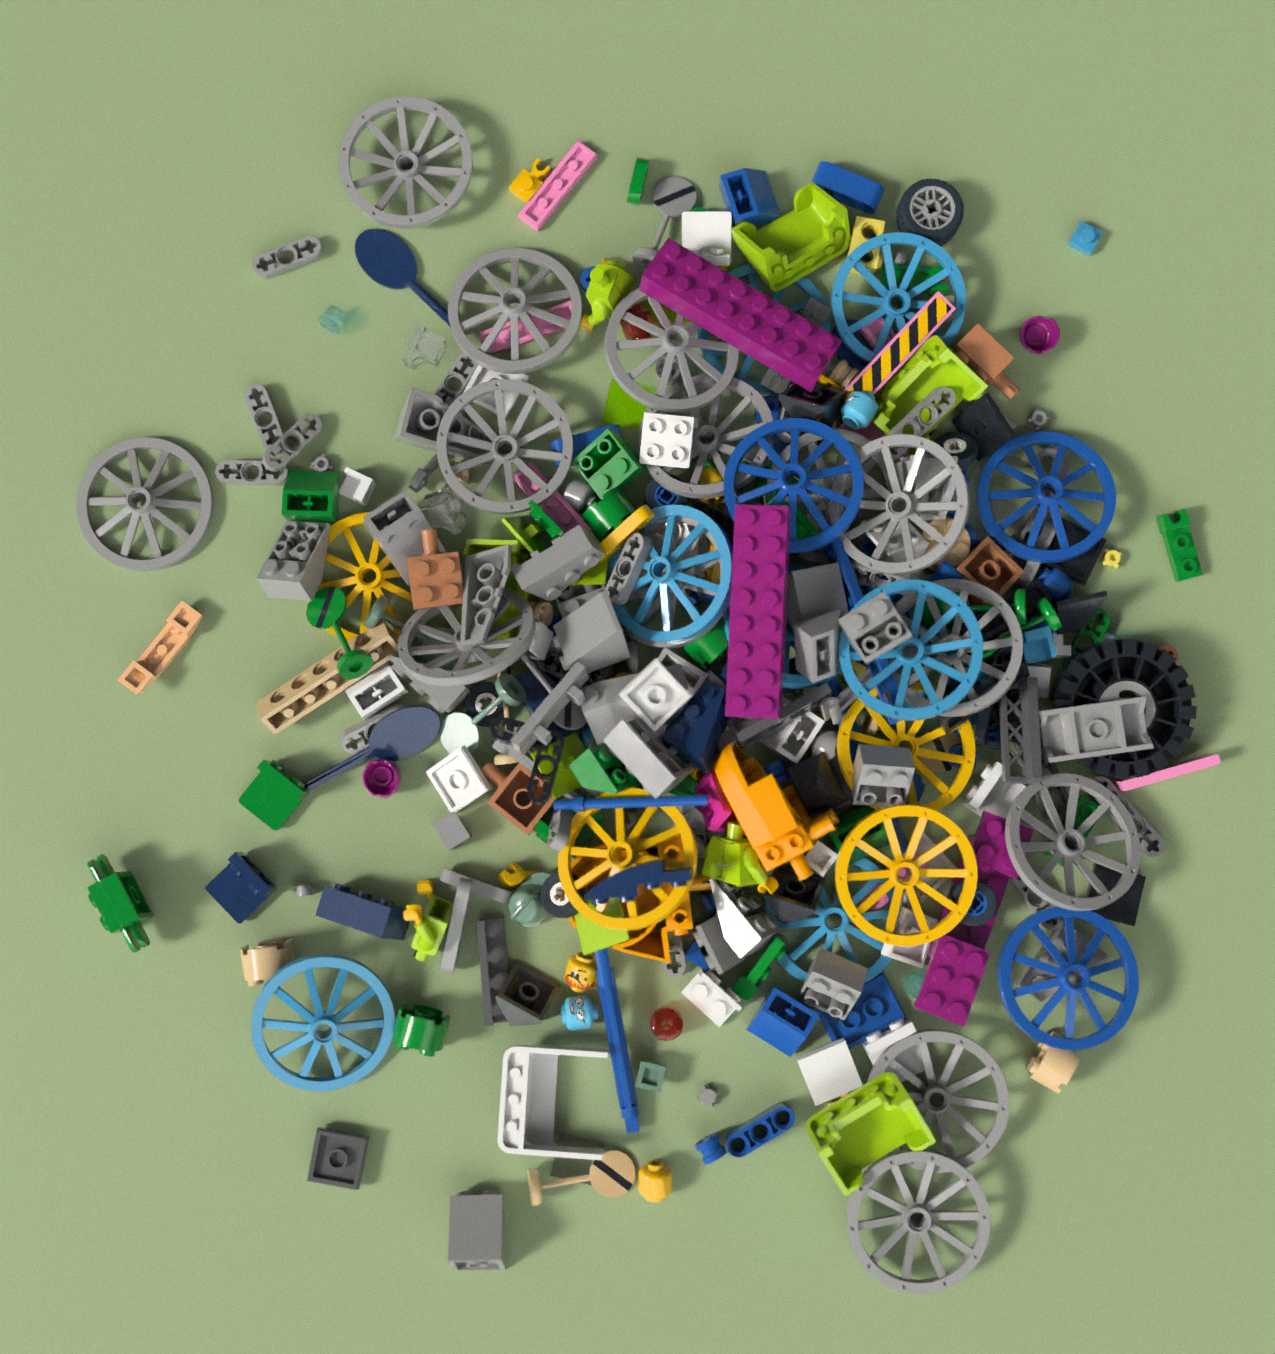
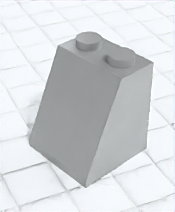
[787,562,848,634]
[552,590,631,673]
[448,1190,506,1271]

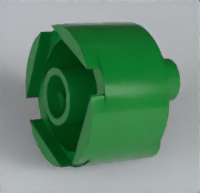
[582,487,638,542]
[684,616,729,671]
[392,1004,450,1057]

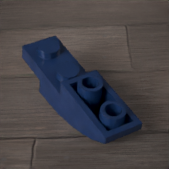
[584,859,694,904]

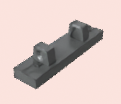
[759,297,832,396]

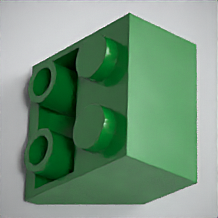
[572,428,647,500]
[281,470,340,522]
[569,743,643,794]
[826,805,889,866]

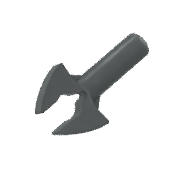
[408,453,439,493]

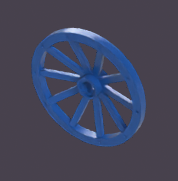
[723,418,864,553]
[977,432,1116,563]
[998,907,1139,1050]

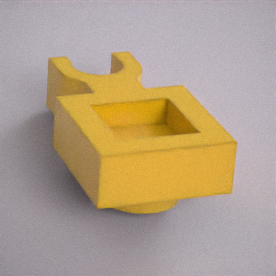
[509,158,551,204]

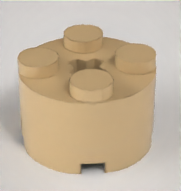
[920,518,970,572]
[240,938,295,986]
[1025,1031,1082,1093]

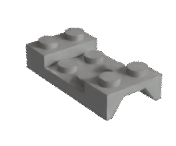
[1039,696,1153,763]

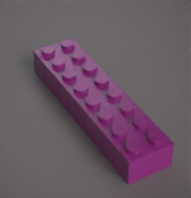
[639,238,842,392]
[725,505,792,719]

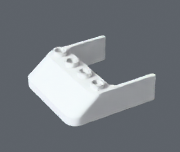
[498,1045,610,1160]

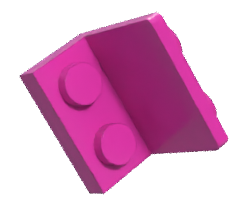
[694,770,746,836]

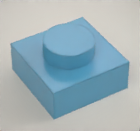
[1067,221,1103,256]

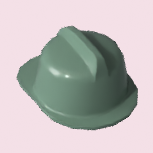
[509,872,560,927]

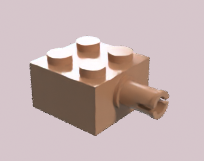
[953,323,1021,400]
[407,529,463,610]
[955,536,1024,613]
[481,761,558,835]

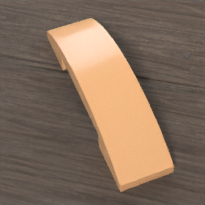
[118,601,203,696]

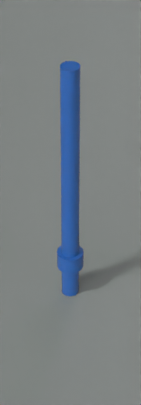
[553,795,709,812]

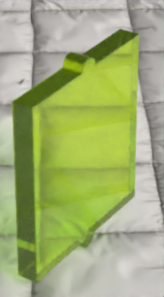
[602,380,651,431]

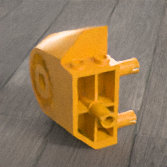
[714,741,840,881]
[561,835,712,963]

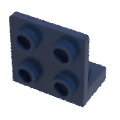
[205,852,277,924]

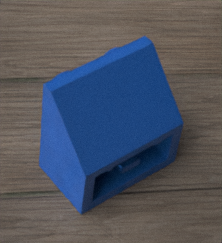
[719,168,781,228]
[746,985,820,1057]

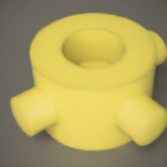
[1101,548,1122,568]

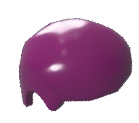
[1019,316,1060,354]
[362,758,401,798]

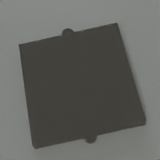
[550,1132,604,1185]

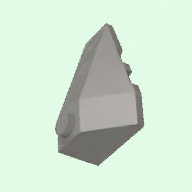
[394,387,495,465]
[460,544,511,648]
[580,664,688,745]

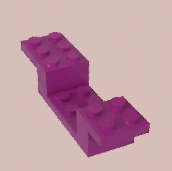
[913,811,1034,1027]

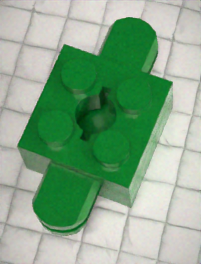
[87,854,154,953]

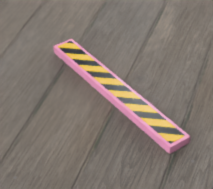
[802,291,956,447]

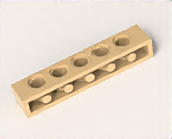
[256,619,398,735]

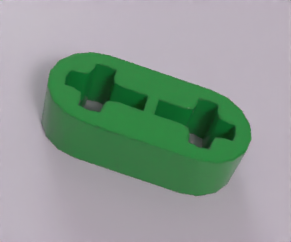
[627,157,650,205]

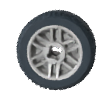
[896,178,964,246]

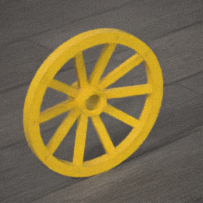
[307,512,412,642]
[837,680,976,817]
[558,788,697,931]
[835,804,977,946]

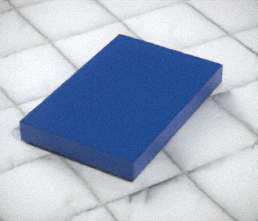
[815,972,908,1049]

